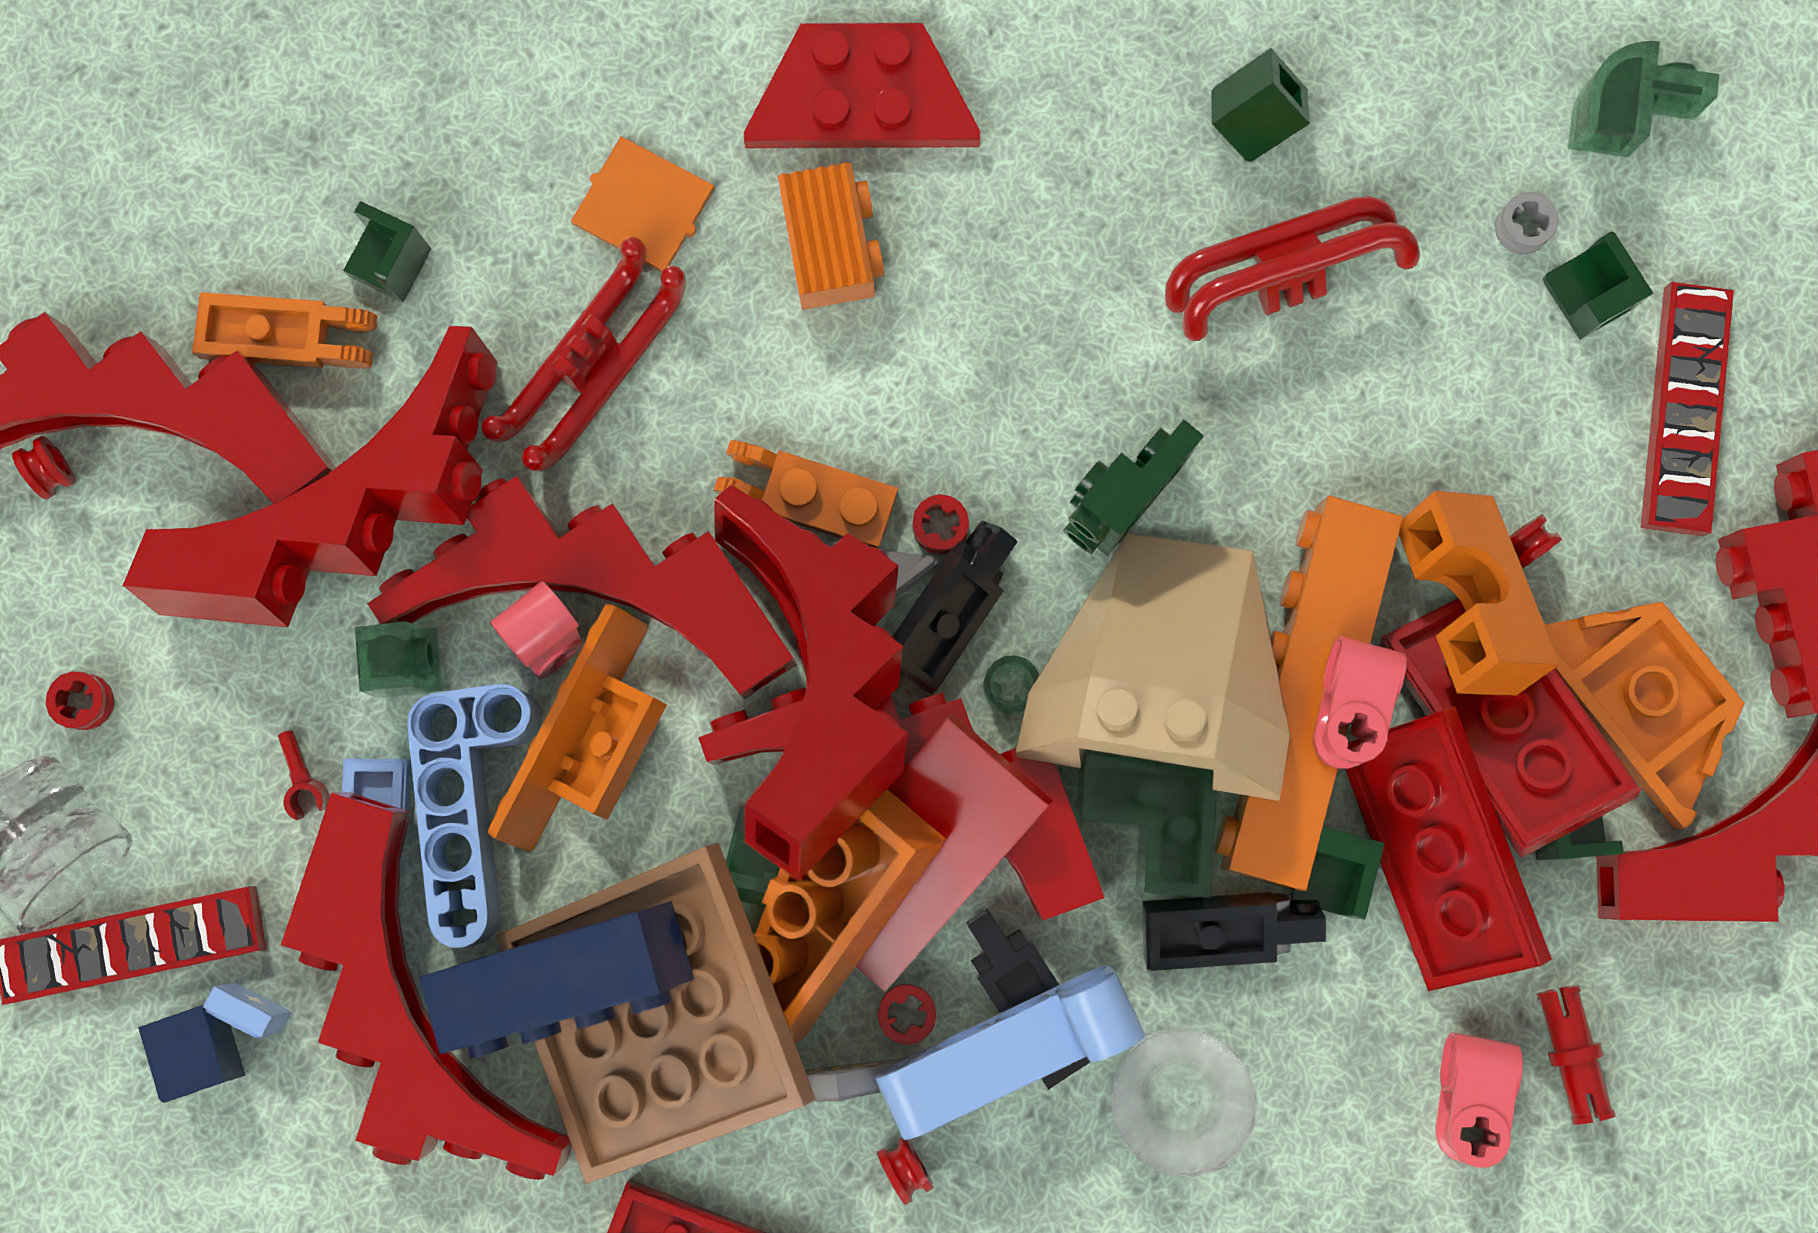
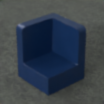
[138,1005,245,1103]

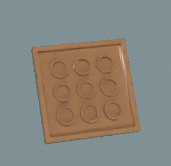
[496,842,816,1184]

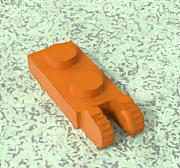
[192,292,378,369]
[713,440,898,548]

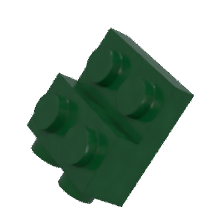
[1063,419,1204,556]

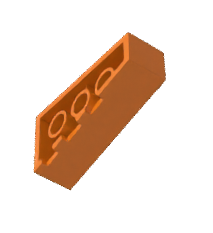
[753,789,947,1043]

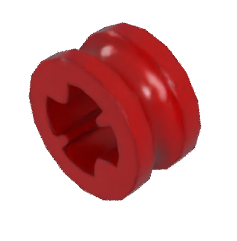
[12,435,76,500]
[912,494,969,555]
[1509,514,1562,569]
[45,671,114,730]
[878,983,936,1045]
[877,1137,934,1205]

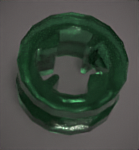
[983,655,1040,715]

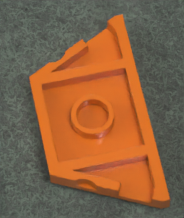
[1544,602,1745,829]

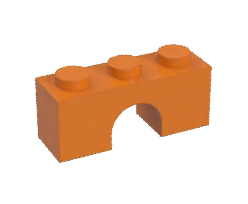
[1399,491,1560,695]

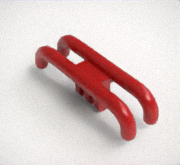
[1165,196,1420,342]
[482,237,686,472]

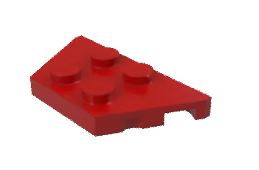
[744,23,980,149]

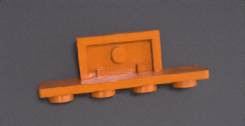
[488,603,667,852]

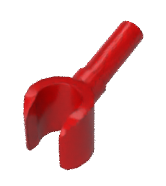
[278,730,330,820]

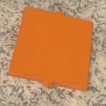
[571,136,715,272]

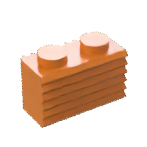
[778,162,884,310]

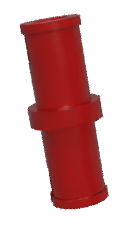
[1537,985,1616,1125]

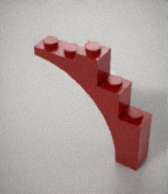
[0,312,336,504]
[122,326,498,628]
[1715,450,1818,719]
[367,476,797,700]
[714,485,908,881]
[698,688,1105,921]
[1596,713,1818,922]
[281,792,572,1180]

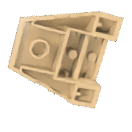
[1016,533,1290,801]

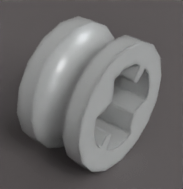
[1495,192,1559,254]

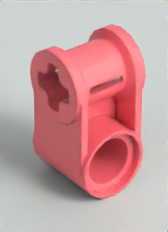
[490,581,583,680]
[1313,636,1407,769]
[1435,1032,1523,1168]

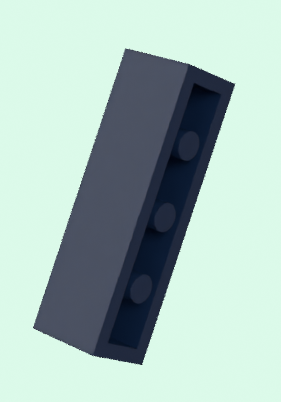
[419,901,694,1059]

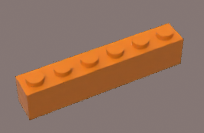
[1214,495,1403,891]

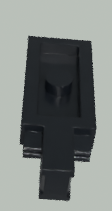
[892,521,1018,695]
[1142,892,1326,971]
[966,909,1090,1090]

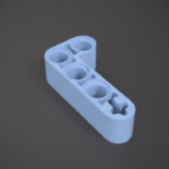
[407,684,542,948]
[874,965,1146,1140]

